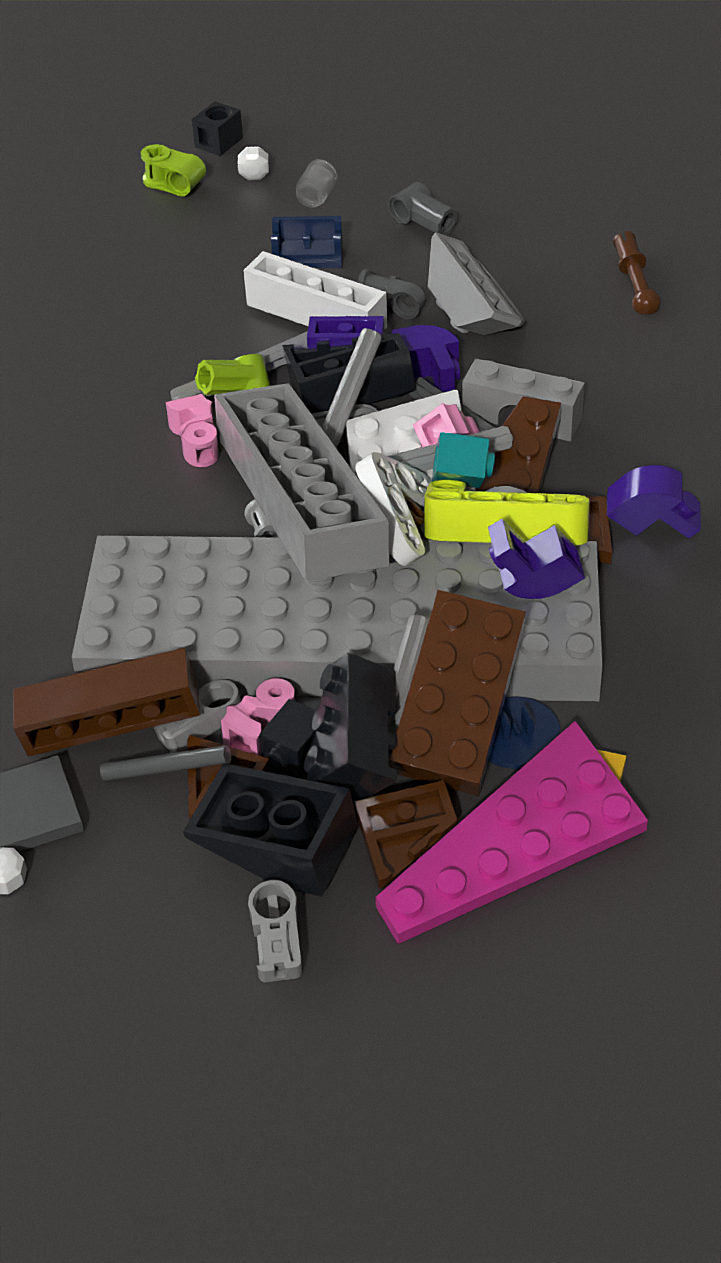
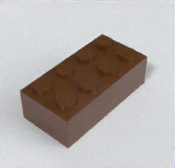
[389,590,526,796]

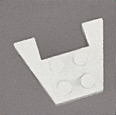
[346,390,475,491]

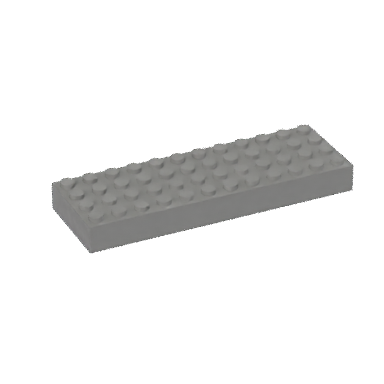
[72,536,602,702]

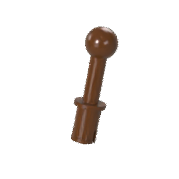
[613,231,661,315]

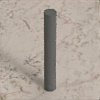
[100,745,231,781]

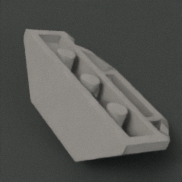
[428,232,526,335]

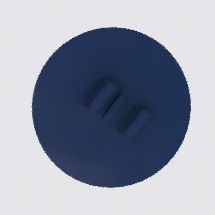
[489,696,560,769]

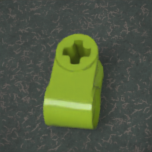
[141,144,206,197]

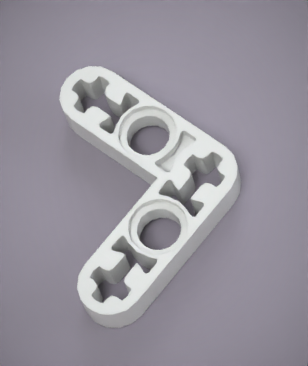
[356,452,431,566]

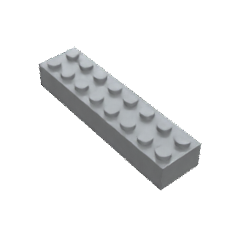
[214,383,389,582]

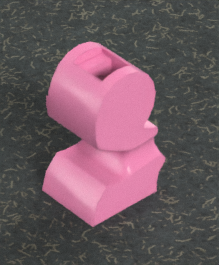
[166,394,219,467]
[413,403,480,447]
[221,678,295,756]

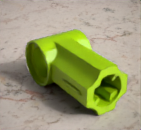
[195,354,270,395]

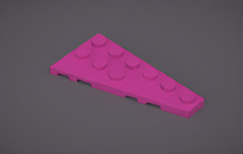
[376,721,648,944]

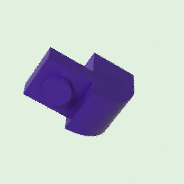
[391,325,460,392]
[607,465,701,538]
[488,518,586,599]

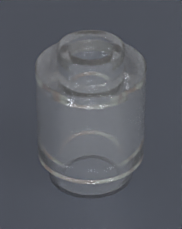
[296,159,338,208]

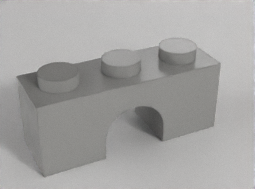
[462,358,585,441]

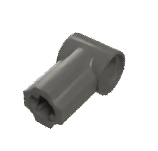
[388,182,458,236]

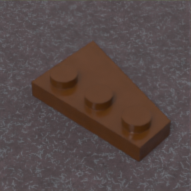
[475,396,562,493]

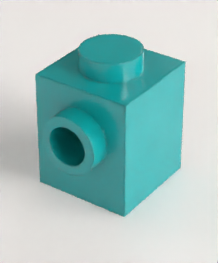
[431,432,495,488]

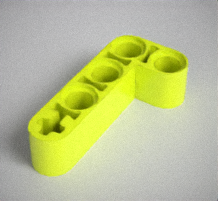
[424,480,590,546]

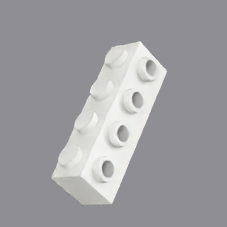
[244,251,387,330]

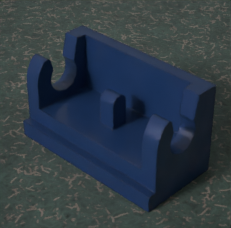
[271,216,343,268]

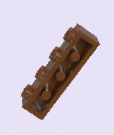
[13,648,201,757]

